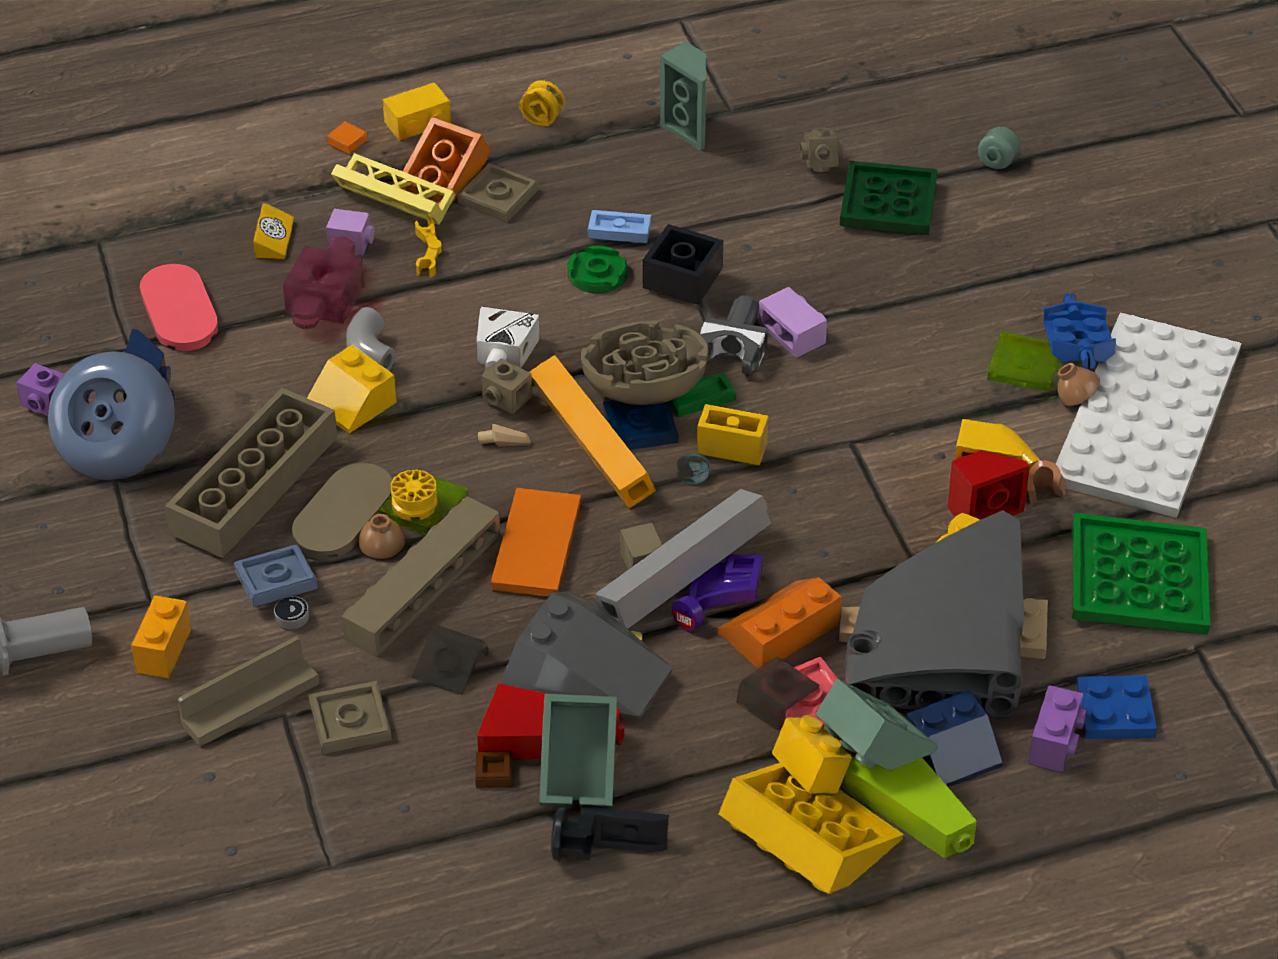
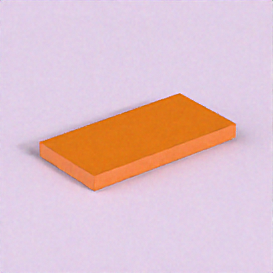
[491,488,581,597]

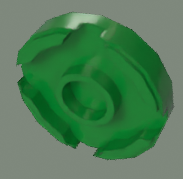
[567,246,627,293]

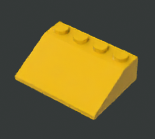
[718,763,904,894]

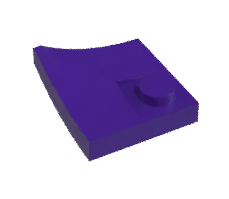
[689,554,763,610]

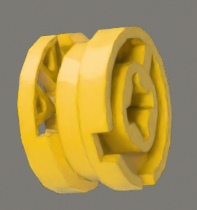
[519,80,565,127]
[391,470,438,521]

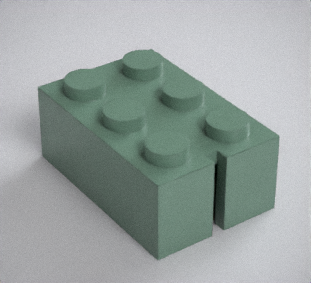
[539,694,617,809]

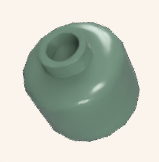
[978,126,1020,170]

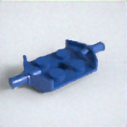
[1043,293,1116,369]

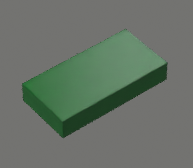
[668,373,736,417]

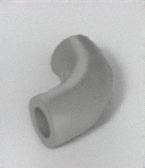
[346,307,395,371]

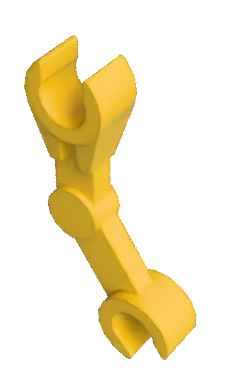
[415,218,442,278]

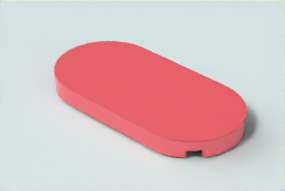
[140,264,218,351]

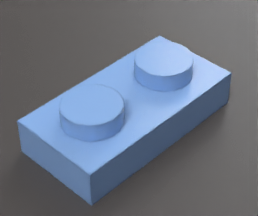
[588,210,651,243]

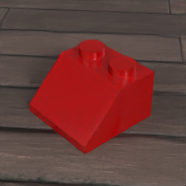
[947,451,1030,520]

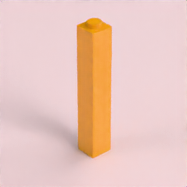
[529,355,656,509]

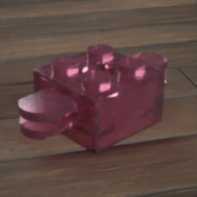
[283,237,365,329]

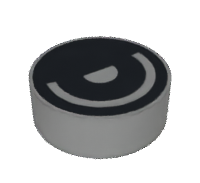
[274,596,309,629]

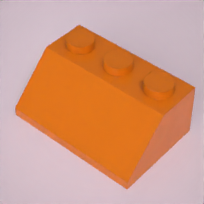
[718,577,841,672]

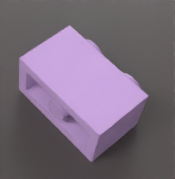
[758,287,827,358]

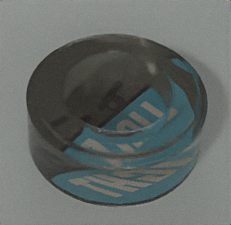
[677,453,709,484]

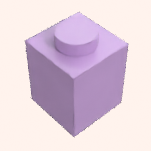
[326,209,374,255]

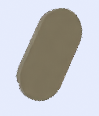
[292,463,392,559]

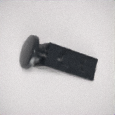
[551,806,669,863]

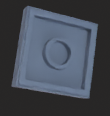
[234,544,318,607]

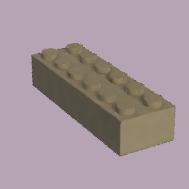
[165,388,337,558]

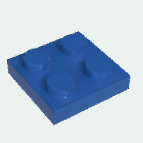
[1076,675,1157,739]

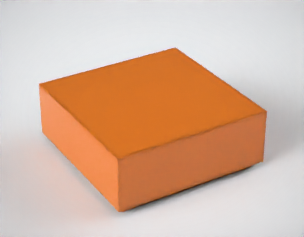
[326,121,368,154]

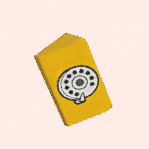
[254,203,294,259]

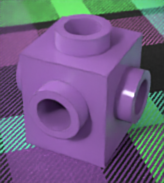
[16,363,64,416]

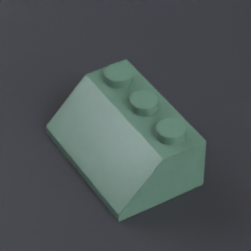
[660,41,706,151]
[815,678,938,770]

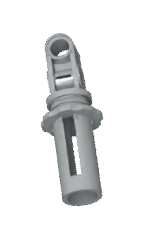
[0,607,92,676]

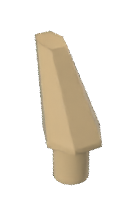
[478,424,531,447]

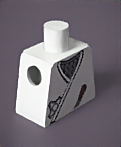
[477,307,540,369]

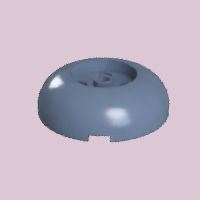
[48,351,175,481]

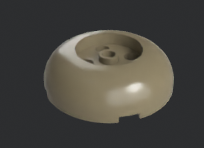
[581,321,708,405]

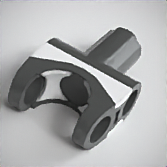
[700,295,769,375]

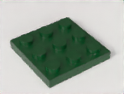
[840,161,938,235]

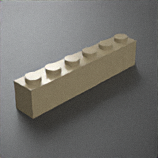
[342,496,500,657]

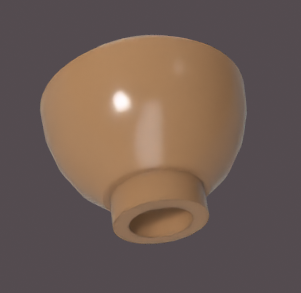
[1058,363,1100,406]
[359,514,405,559]

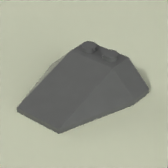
[501,591,673,720]

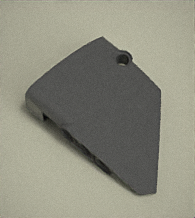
[844,510,1024,718]

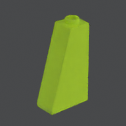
[841,757,977,858]

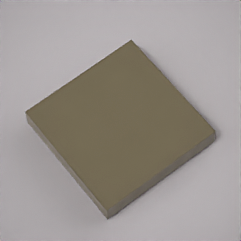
[457,163,539,223]
[308,681,392,754]

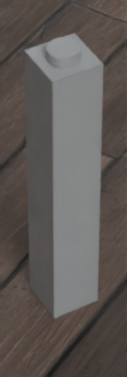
[595,489,771,629]

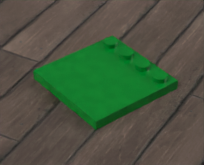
[1071,513,1210,635]

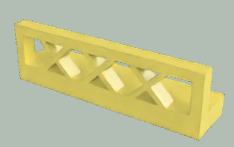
[331,153,456,225]

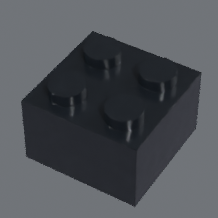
[642,224,724,305]

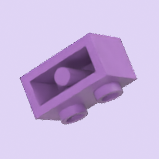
[1029,685,1087,772]

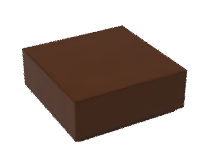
[475,752,512,788]

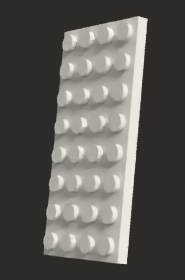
[1056,313,1241,518]

